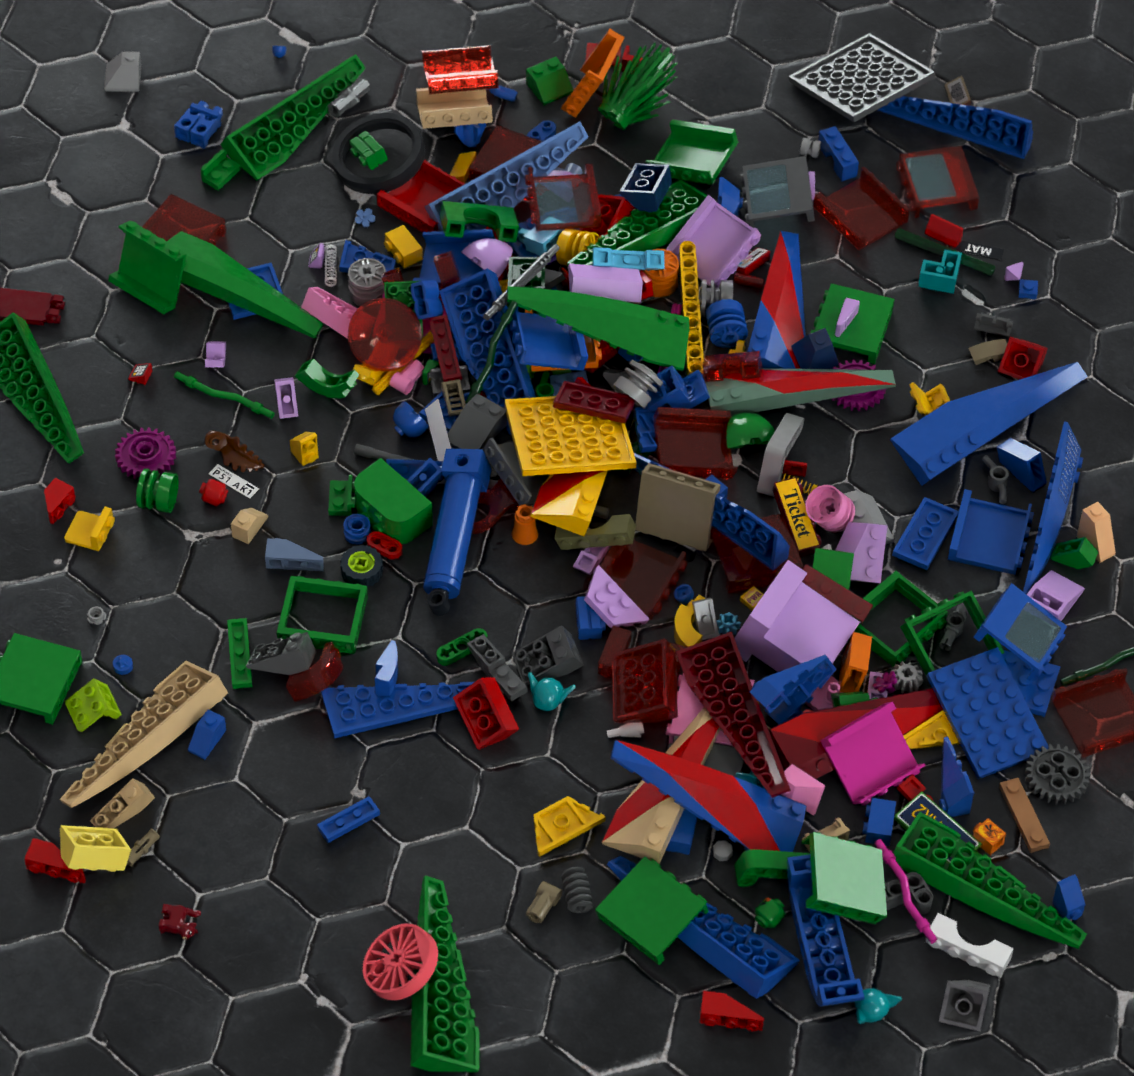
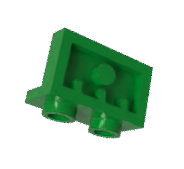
[201,149,241,191]
[328,475,356,516]

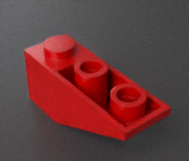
[24,838,86,883]
[700,991,764,1031]

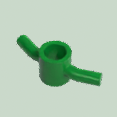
[536,371,554,397]

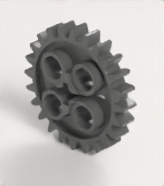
[1024,744,1091,805]

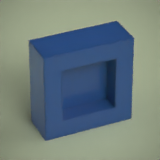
[1018,279,1038,299]

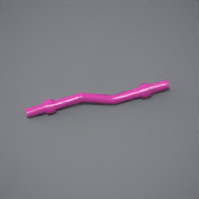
[874,839,938,944]

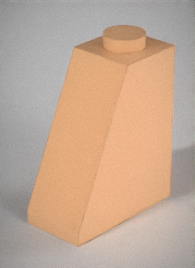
[1077,502,1116,563]

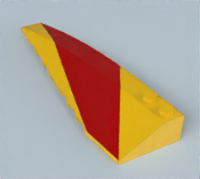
[530,471,607,536]

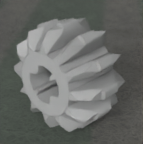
[890,661,923,694]

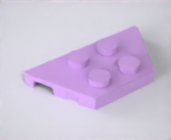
[584,565,650,628]

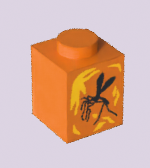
[973,818,1006,856]

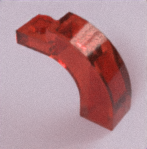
[286,642,344,702]

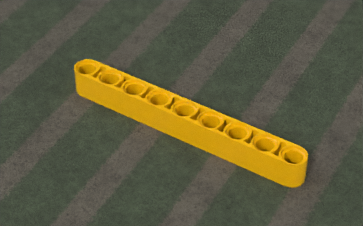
[679,241,704,376]

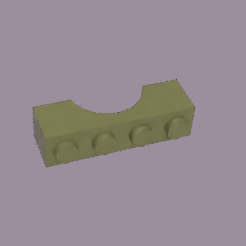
[555,514,636,550]

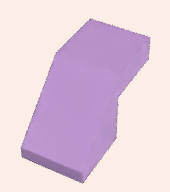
[205,341,226,367]

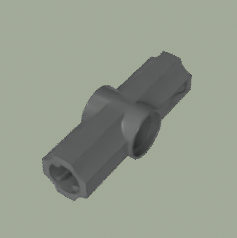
[328,78,370,118]

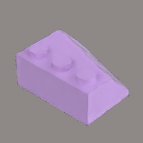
[836,522,887,584]

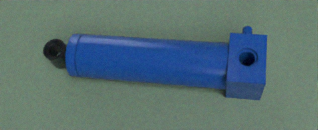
[423,449,492,616]

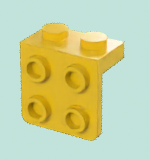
[910,382,950,416]
[64,507,115,551]

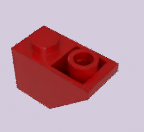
[44,478,76,524]

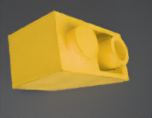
[290,432,319,466]

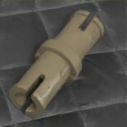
[127,829,160,866]

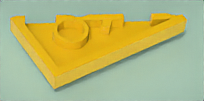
[903,710,960,749]

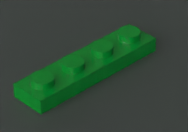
[227,618,252,689]

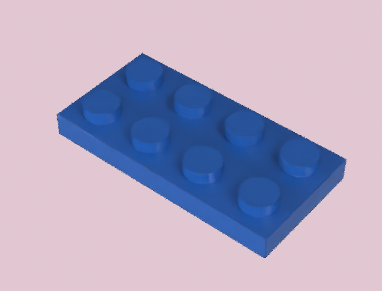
[892,497,959,570]

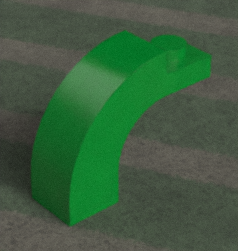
[295,358,360,399]

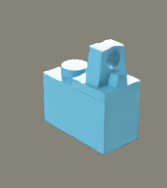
[518,218,567,256]

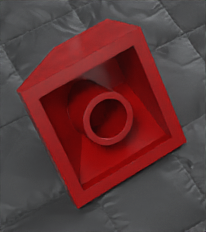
[998,337,1048,379]

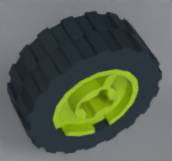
[340,545,383,587]

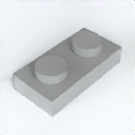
[692,598,719,640]

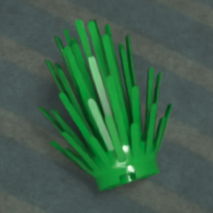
[598,42,677,130]

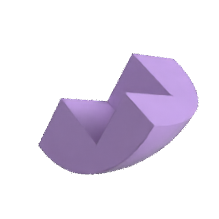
[462,238,513,278]

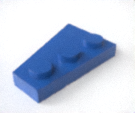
[339,240,396,278]

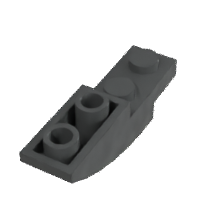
[467,634,528,701]

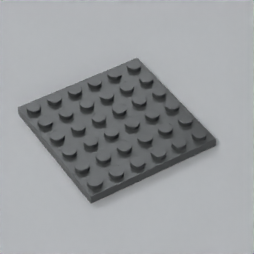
[789,33,936,122]

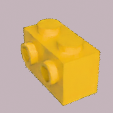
[384,225,423,268]

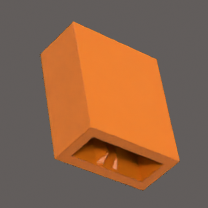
[838,632,872,693]

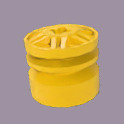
[556,228,599,267]

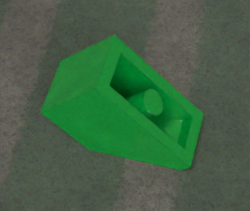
[1050,537,1098,569]

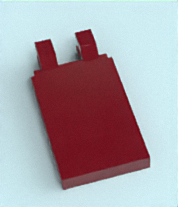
[0,288,65,326]

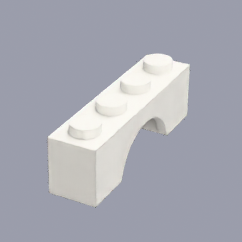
[925,913,1014,978]

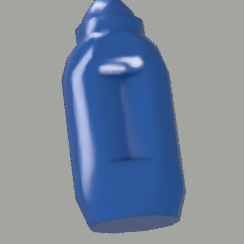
[486,85,518,101]

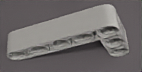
[757,413,804,497]

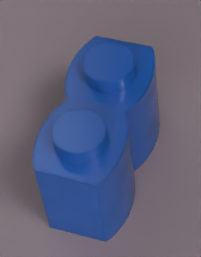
[411,280,443,320]

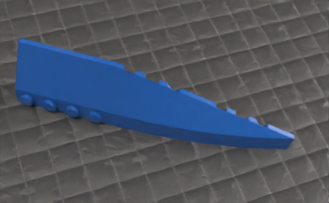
[439,268,536,436]
[890,362,1088,486]

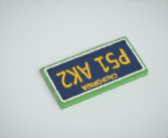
[894,791,981,864]

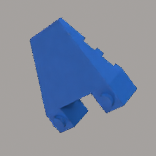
[750,655,836,725]

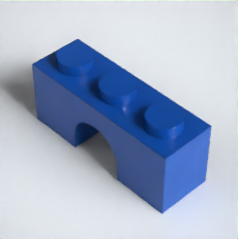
[819,126,859,182]

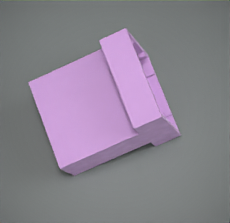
[734,560,860,672]

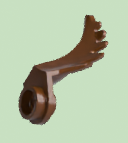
[204,430,264,472]

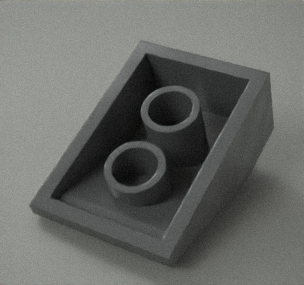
[447,393,507,449]

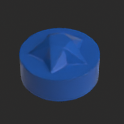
[674,584,694,604]
[113,655,133,675]

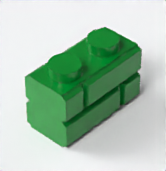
[349,131,388,170]

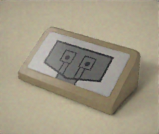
[944,76,971,106]

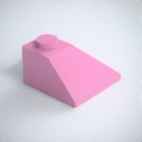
[781,764,825,816]

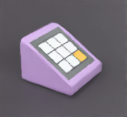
[308,243,325,269]

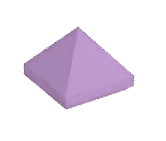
[1004,262,1023,281]

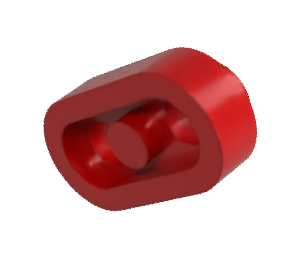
[367,531,402,559]

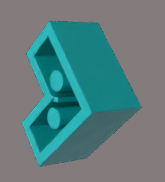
[918,249,962,294]

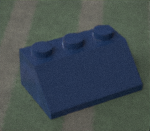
[620,163,672,212]

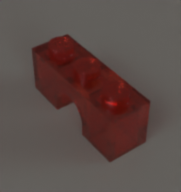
[703,351,762,382]

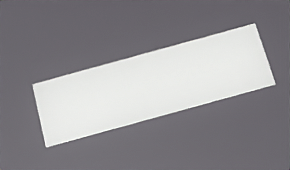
[425,399,451,461]

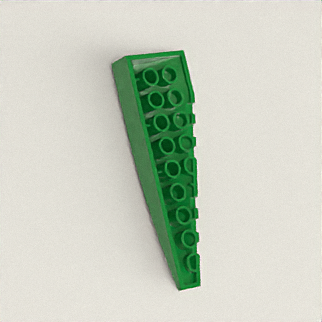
[893,812,1087,949]

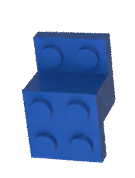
[646,365,710,416]

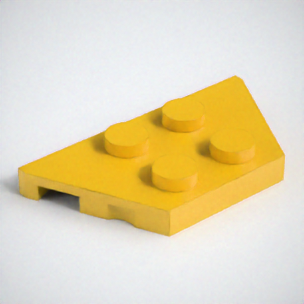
[534,796,606,857]

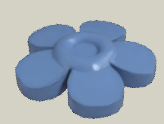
[355,208,376,227]

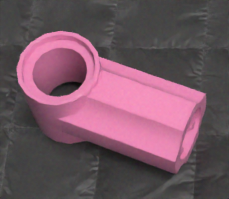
[390,360,424,395]

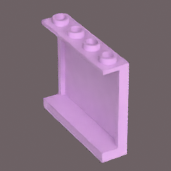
[666,195,761,288]

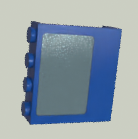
[974,583,1067,681]

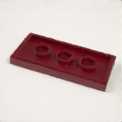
[553,381,636,424]

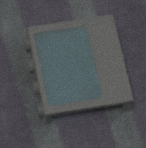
[740,156,815,228]

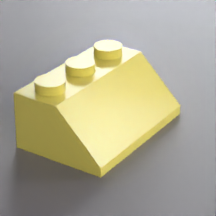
[60,825,131,872]

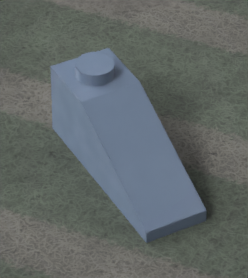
[265,538,324,571]

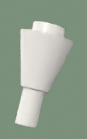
[607,718,644,738]

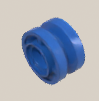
[343,514,371,544]

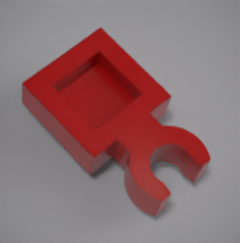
[897,774,934,802]

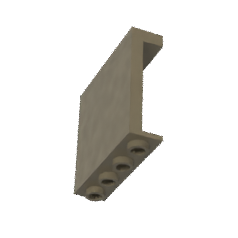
[635,463,721,551]

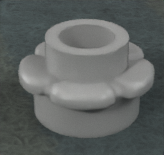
[87,606,106,625]

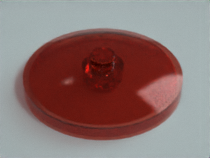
[348,298,422,371]

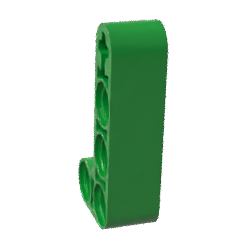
[734,849,810,887]

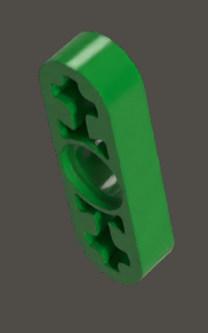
[436,628,487,666]

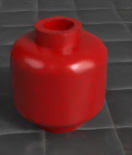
[199,479,229,506]

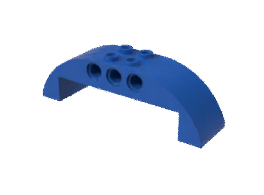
[787,854,864,1007]

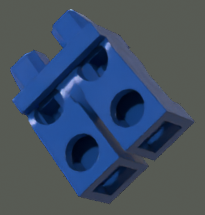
[174,101,223,149]

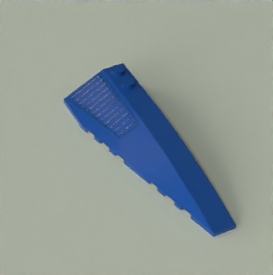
[1023,422,1083,595]

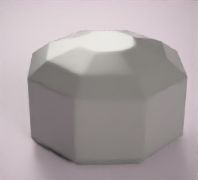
[713,840,733,861]

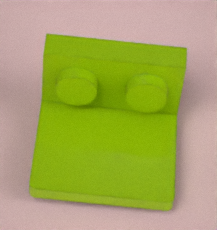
[65,678,122,732]

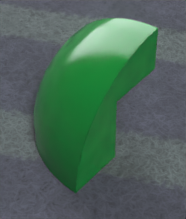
[726,412,775,449]

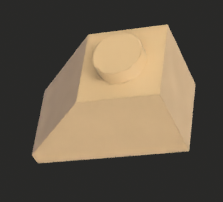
[231,508,268,544]

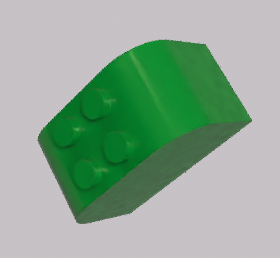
[354,458,433,544]

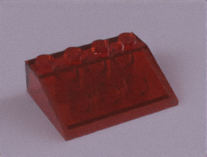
[612,639,678,723]

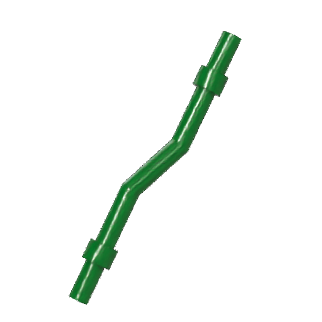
[174,371,275,419]

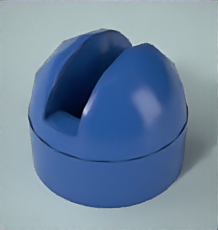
[272,46,286,58]

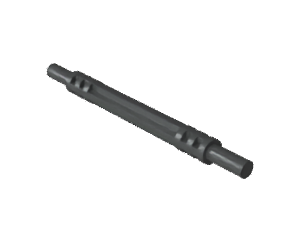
[483,244,560,320]

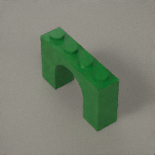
[440,201,519,243]

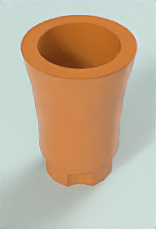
[512,504,538,545]

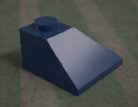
[791,328,839,369]

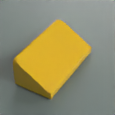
[450,152,477,184]

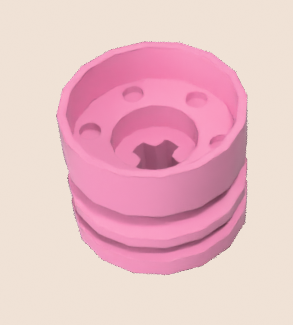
[805,485,855,533]

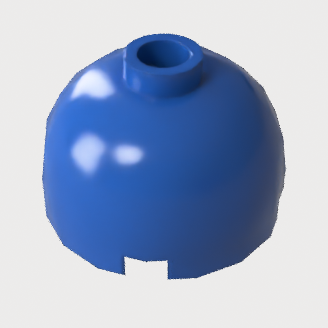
[393,401,429,438]

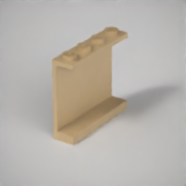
[416,83,493,129]

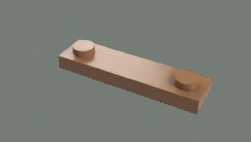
[999,778,1050,853]

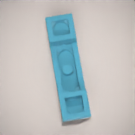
[593,247,664,270]

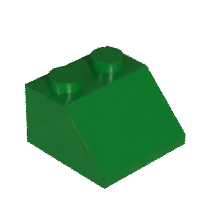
[526,56,573,105]

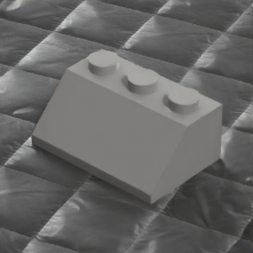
[844,490,895,545]

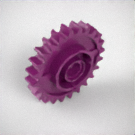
[832,359,886,411]
[115,427,176,479]

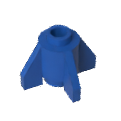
[454,123,486,147]

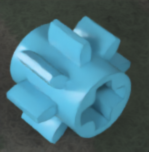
[716,612,741,635]

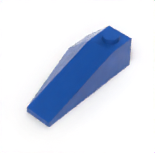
[718,177,743,217]
[939,736,974,817]

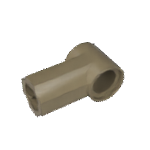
[526,881,562,923]

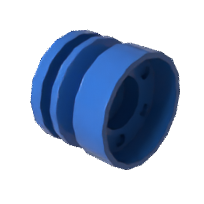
[705,299,748,348]

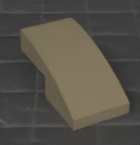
[969,339,1007,365]

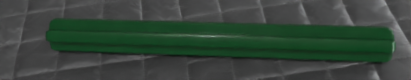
[895,228,995,276]

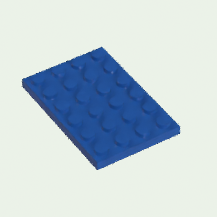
[926,647,1049,779]

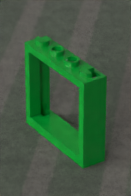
[854,571,948,667]
[277,576,368,654]
[900,590,1005,676]

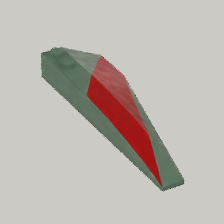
[704,368,896,420]

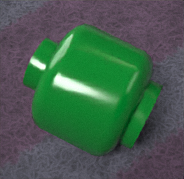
[755,898,785,929]

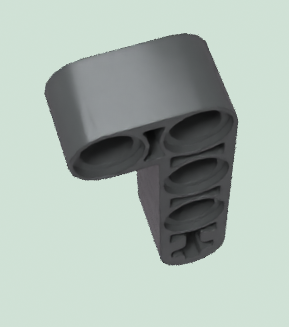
[852,872,933,922]

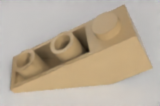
[90,778,155,828]

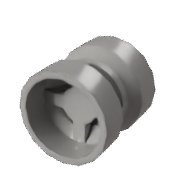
[800,137,821,158]

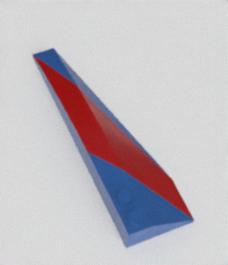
[745,231,806,369]

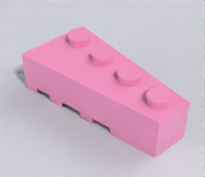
[301,287,376,341]

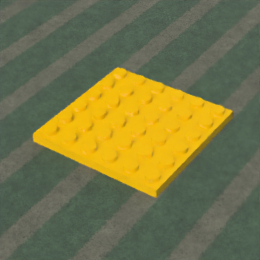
[504,396,636,476]

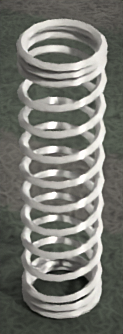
[325,245,337,287]

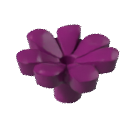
[873,671,898,694]

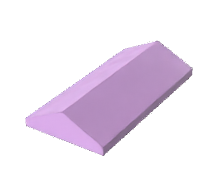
[568,264,643,304]

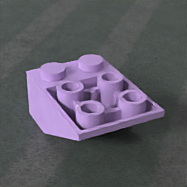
[1022,570,1085,629]

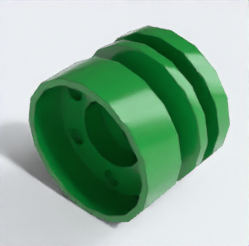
[136,468,179,513]

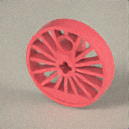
[363,923,438,1001]

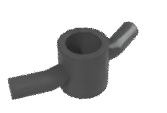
[982,455,1009,504]

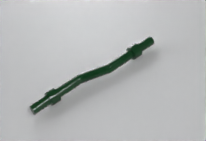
[465,301,518,404]
[1060,647,1134,686]

